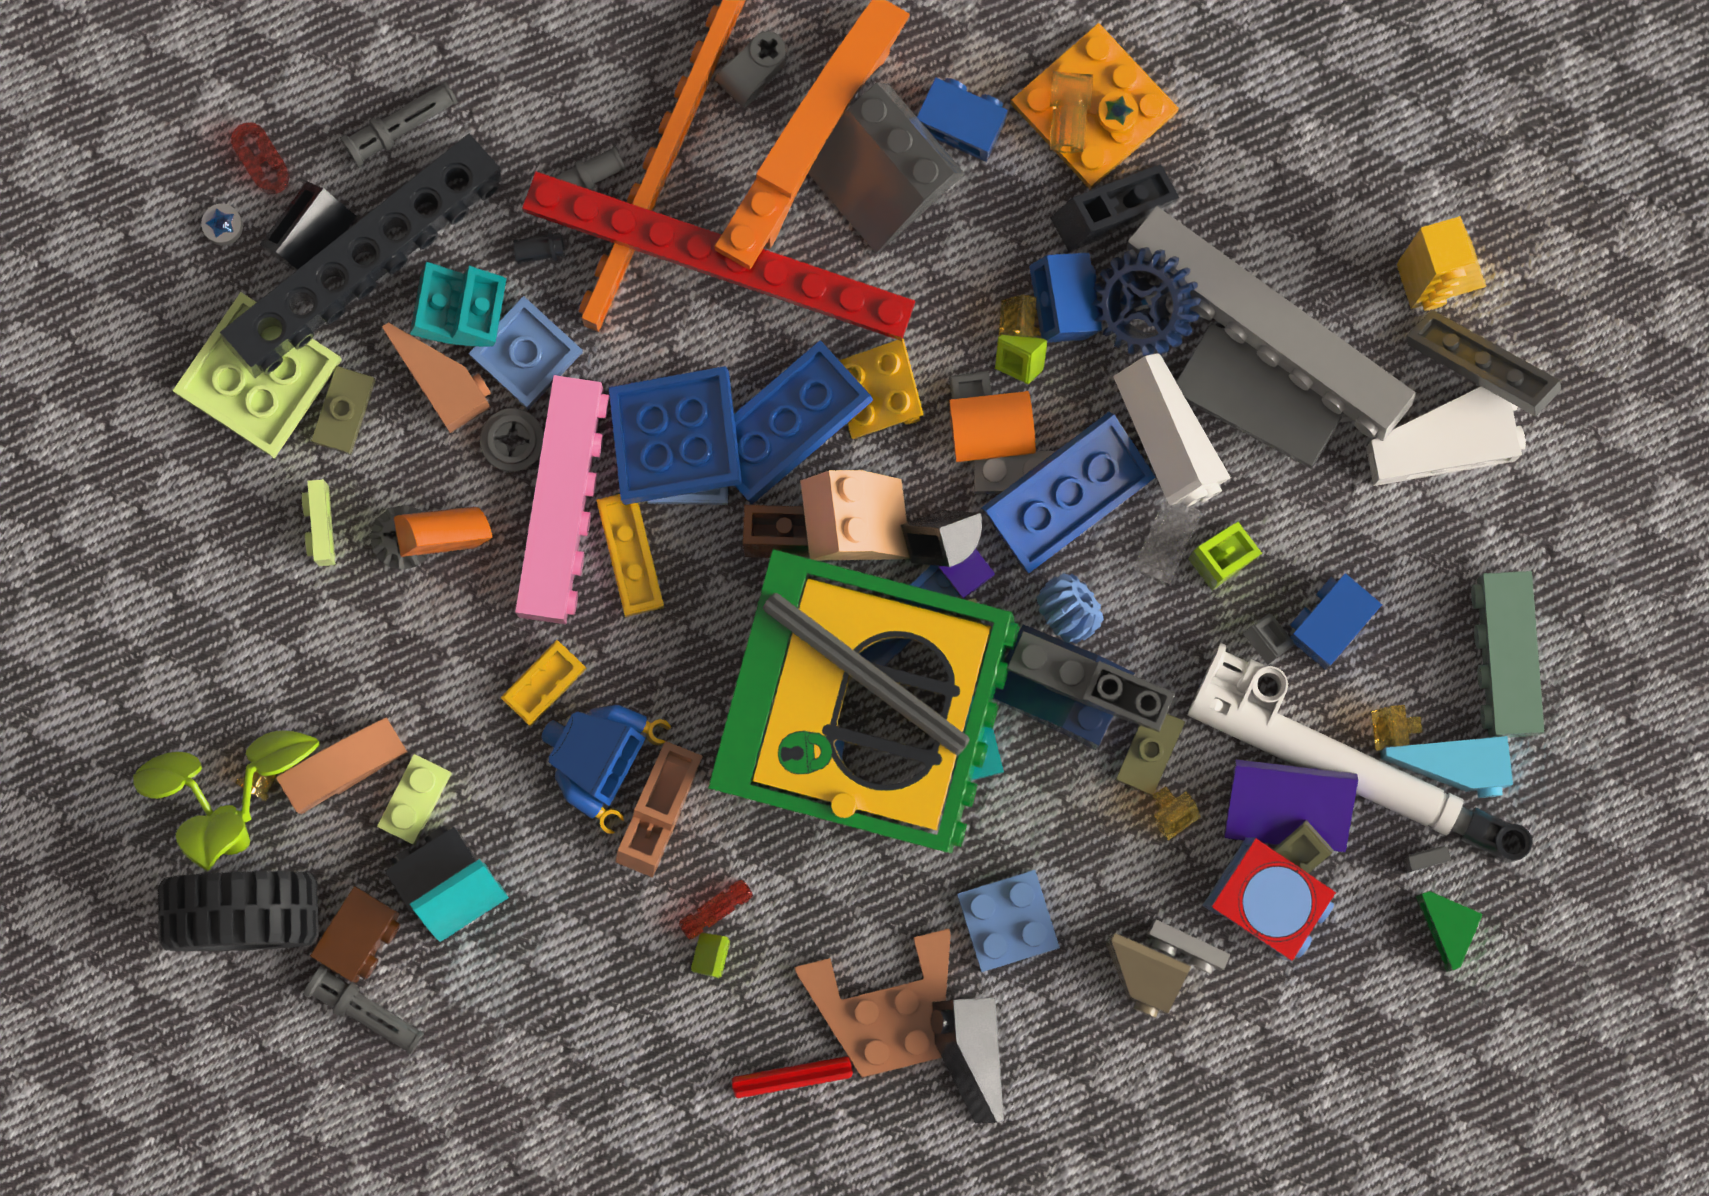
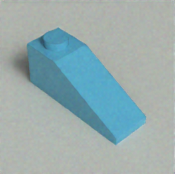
[1380,736,1513,798]

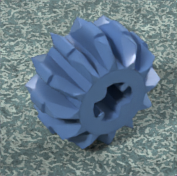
[1036,573,1104,644]

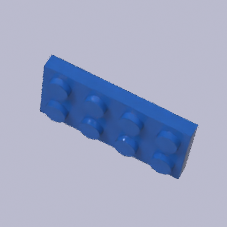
[734,340,873,505]
[981,412,1156,574]

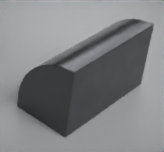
[260,181,357,271]
[901,510,982,567]

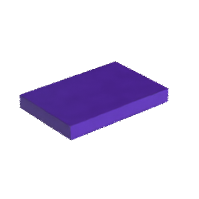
[1224,759,1358,852]

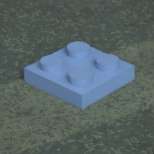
[468,296,583,410]
[957,870,1060,972]

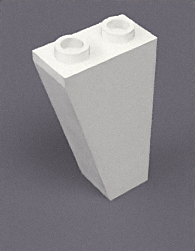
[1113,354,1230,507]
[1366,387,1525,486]

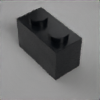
[385,826,477,914]

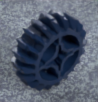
[1092,247,1201,356]

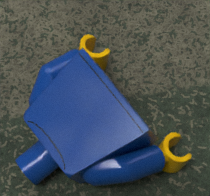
[542,705,671,834]

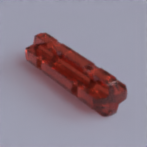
[679,879,753,939]

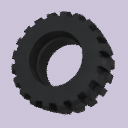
[158,871,319,952]

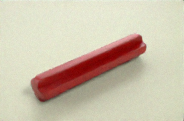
[731,1056,853,1098]

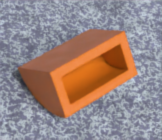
[949,391,1036,462]
[394,507,493,557]

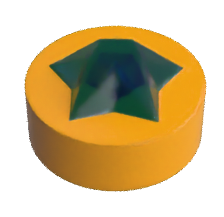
[1097,91,1138,133]

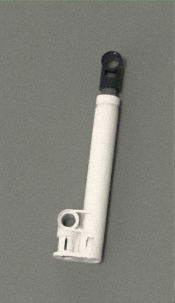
[1187,643,1533,863]

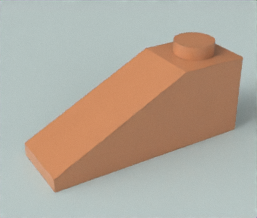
[382,322,491,433]

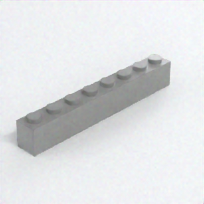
[1127,206,1416,441]

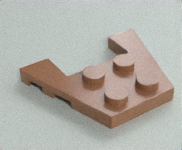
[795,929,951,1078]

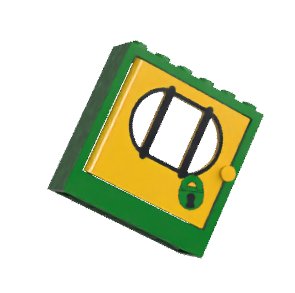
[708,549,1020,853]

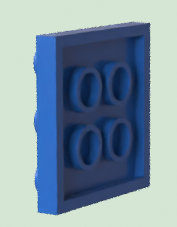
[609,366,742,505]

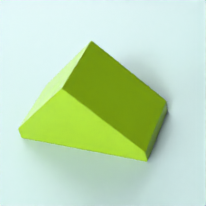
[1188,522,1262,591]

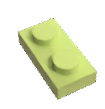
[302,479,335,566]
[377,754,452,845]

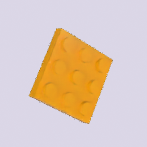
[1010,23,1179,190]

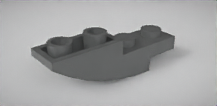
[1007,631,1175,732]

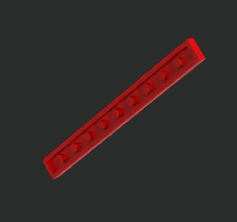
[522,171,916,341]

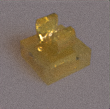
[998,294,1041,337]
[1371,705,1422,751]
[1152,786,1201,841]

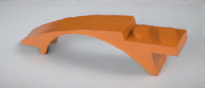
[715,0,910,270]

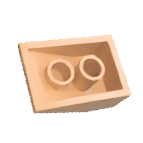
[800,470,910,561]

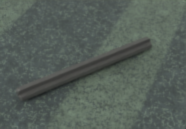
[763,593,970,755]

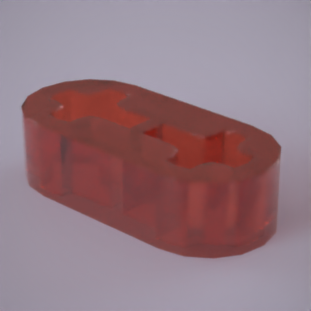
[231,122,290,194]

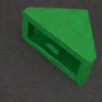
[1416,891,1483,972]

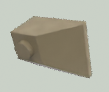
[1106,933,1191,1018]

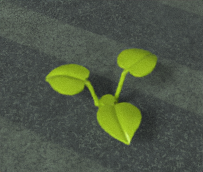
[133,730,320,871]

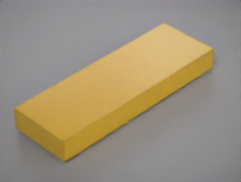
[596,494,665,617]

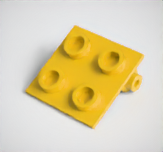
[839,339,923,439]

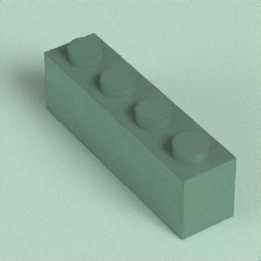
[1471,571,1544,738]

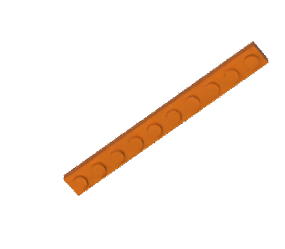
[579,0,746,332]

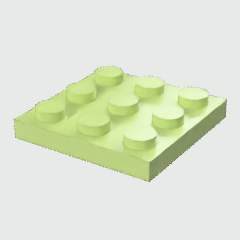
[173,292,342,458]

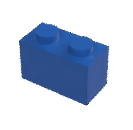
[917,77,1008,162]
[1029,253,1103,343]
[1290,573,1383,670]

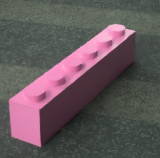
[515,375,609,624]

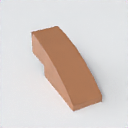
[276,717,408,815]
[615,741,703,878]

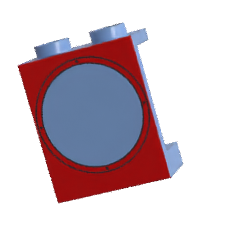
[1202,837,1336,961]

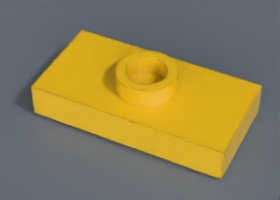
[500,640,587,727]

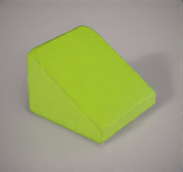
[995,335,1047,384]
[691,933,730,979]

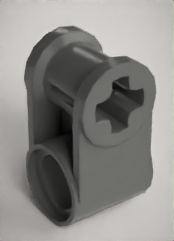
[714,31,787,108]

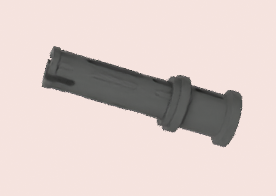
[340,81,458,168]
[303,964,424,1055]

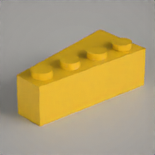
[1396,216,1486,311]

